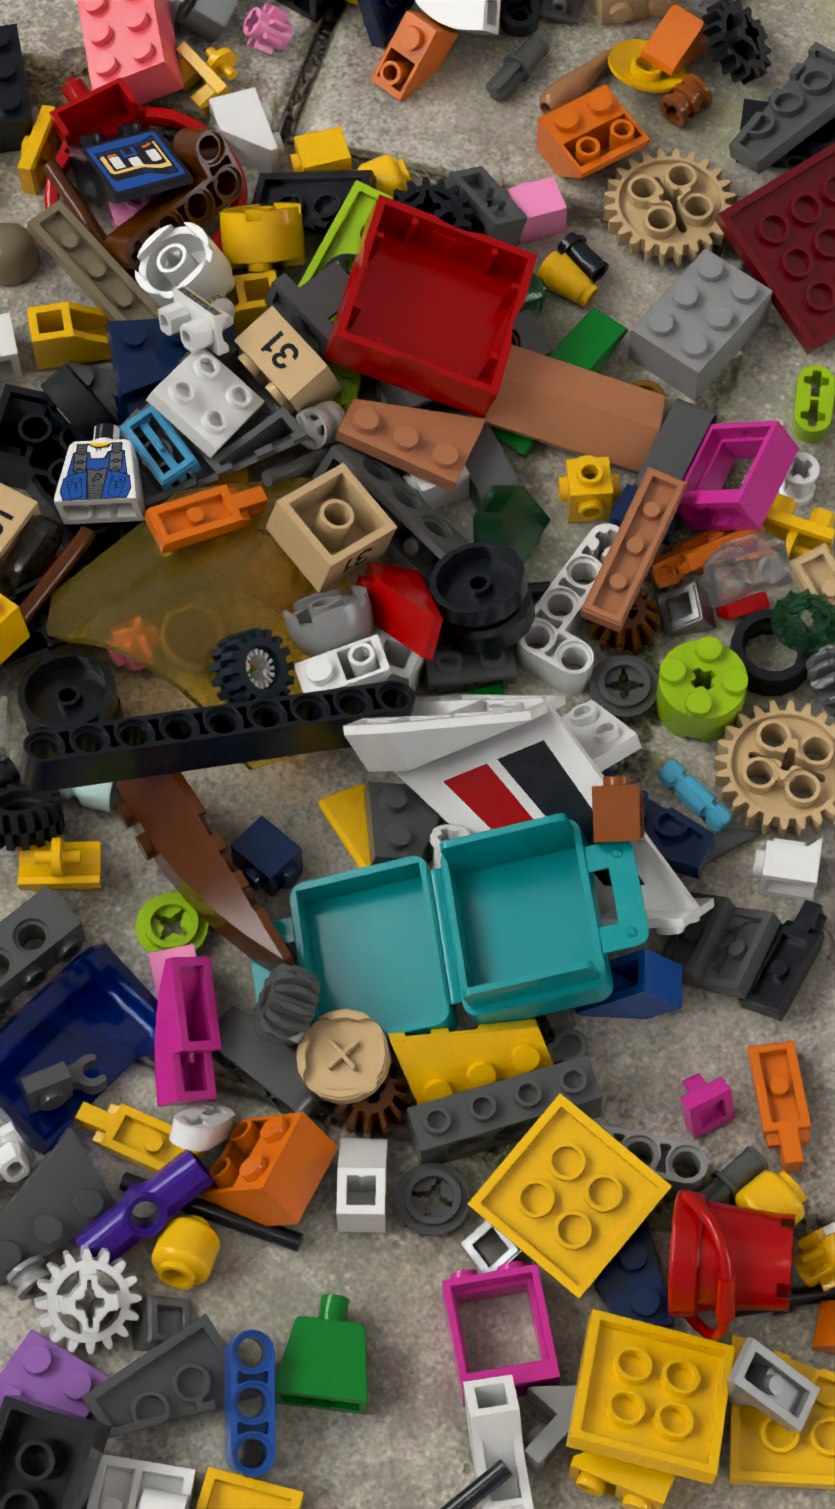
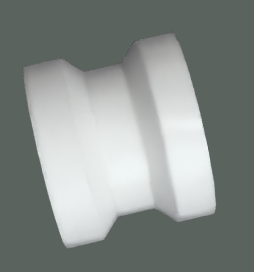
[295,400,346,450]

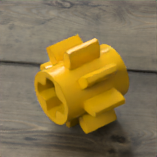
[793,1228,835,1292]

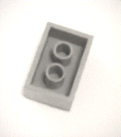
[628,248,773,401]

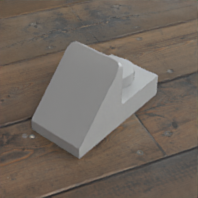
[727,1337,820,1432]
[523,1385,576,1476]

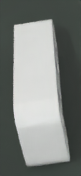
[516,523,620,694]

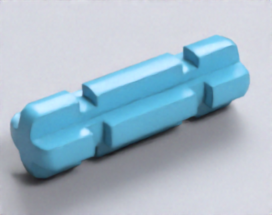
[658,759,733,832]

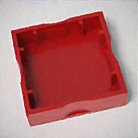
[323,194,538,418]

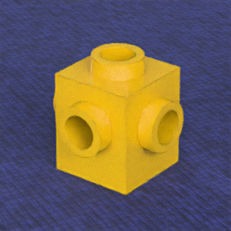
[558,455,620,523]

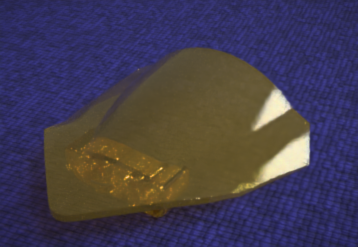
[46,478,349,770]

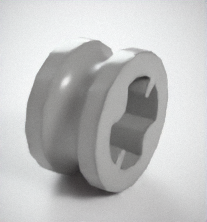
[7,1255,52,1301]

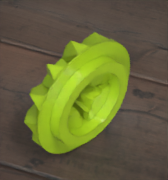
[135,892,209,953]

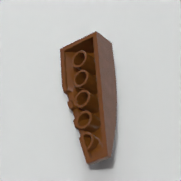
[115,772,294,971]

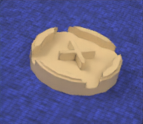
[296,1009,392,1105]

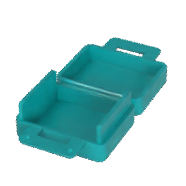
[250,813,649,1050]

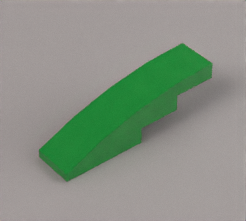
[492,307,628,459]

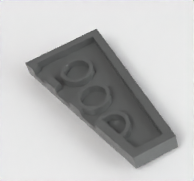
[729,41,835,174]

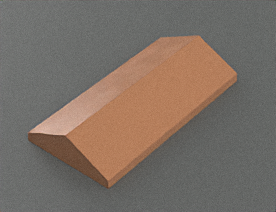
[484,345,666,474]

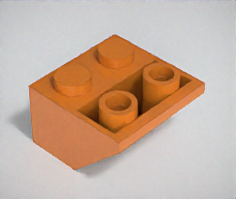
[536,84,650,179]
[200,1112,338,1226]

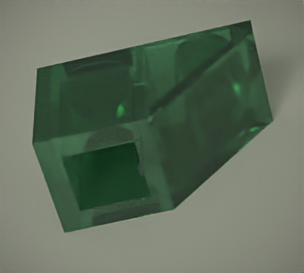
[473,485,551,563]

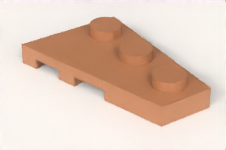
[335,398,486,492]

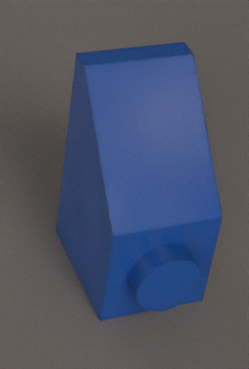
[576,948,682,1019]

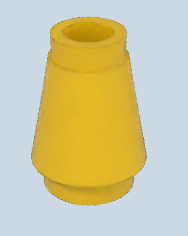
[536,250,599,307]

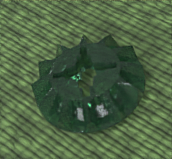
[771,588,835,653]

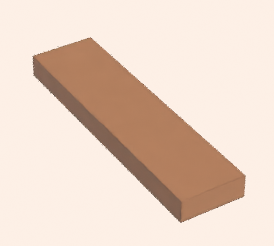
[580,467,688,633]

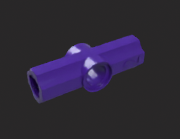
[75,1149,214,1272]

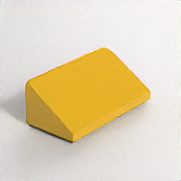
[318,785,371,868]

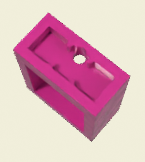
[677,420,799,531]
[442,1261,560,1407]

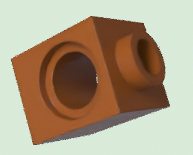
[592,775,645,843]

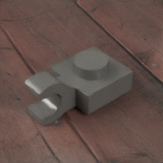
[20,1054,107,1114]

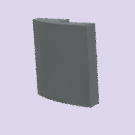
[661,892,781,999]

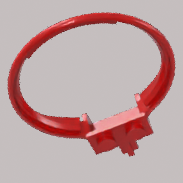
[44,76,248,286]

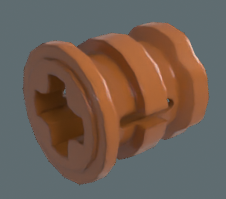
[658,73,712,127]

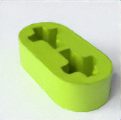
[792,365,835,443]

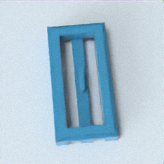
[119,405,202,493]

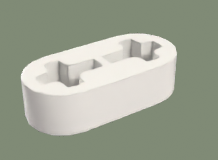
[169,1102,235,1151]

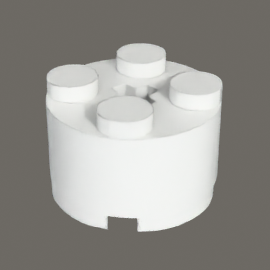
[135,222,236,308]

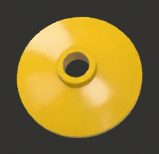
[608,39,686,93]

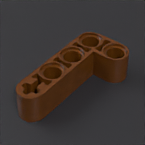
[103,127,244,271]

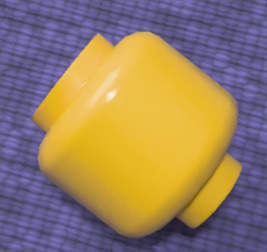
[357,153,414,200]
[735,1170,807,1229]
[151,1215,221,1290]

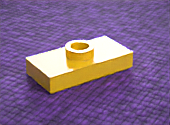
[17,105,58,195]

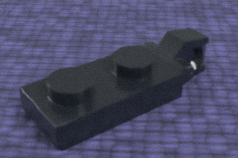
[738,900,827,1022]

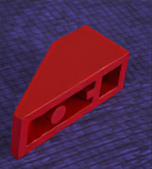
[356,562,443,660]

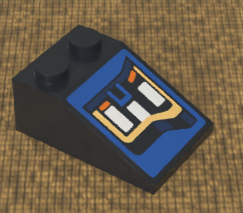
[68,121,193,204]

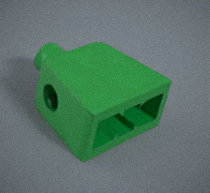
[275,1294,368,1415]

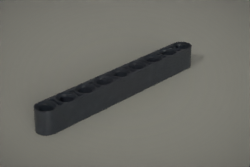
[20,681,416,792]

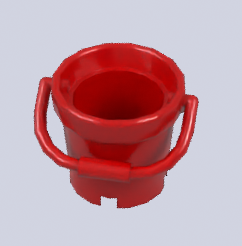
[668,1190,795,1341]

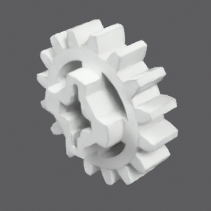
[34,1245,142,1354]

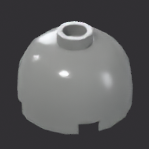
[282,585,374,657]

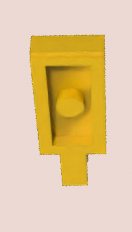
[75,1101,205,1174]

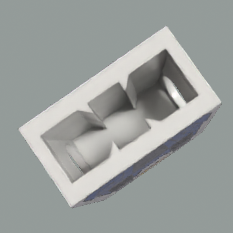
[54,423,145,525]

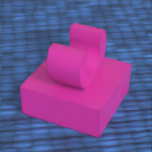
[681,1073,735,1139]

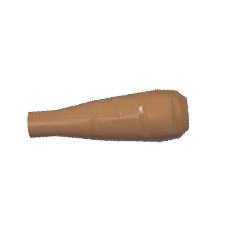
[539,49,610,114]

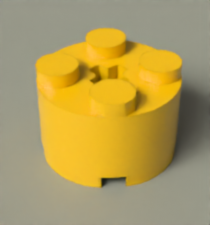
[219,202,306,272]

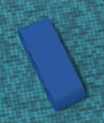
[224,1329,276,1477]

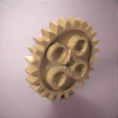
[603,148,736,266]
[713,700,835,838]

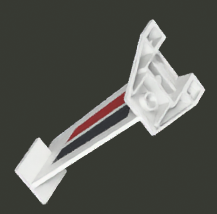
[343,694,714,935]

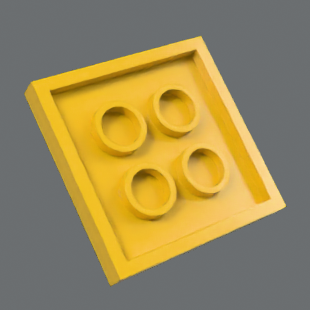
[467,1093,672,1299]
[566,1309,735,1485]

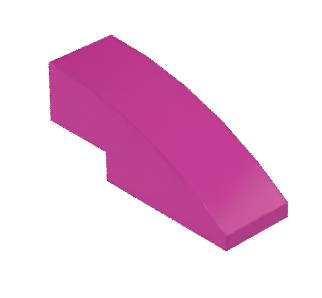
[154,956,222,1107]

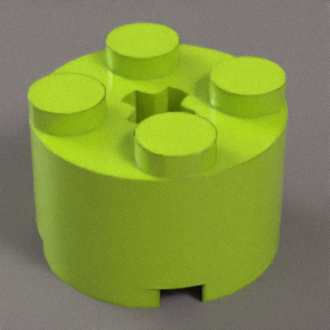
[656,636,748,742]

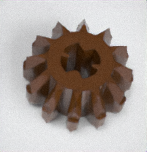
[586,588,661,656]
[334,1063,412,1139]

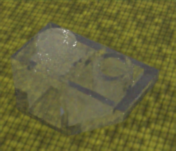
[703,530,793,608]

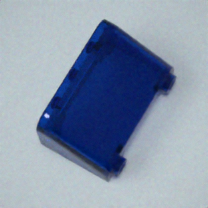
[0,942,158,1155]

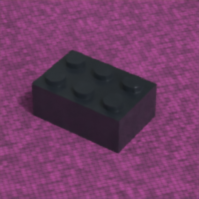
[0,1395,112,1509]

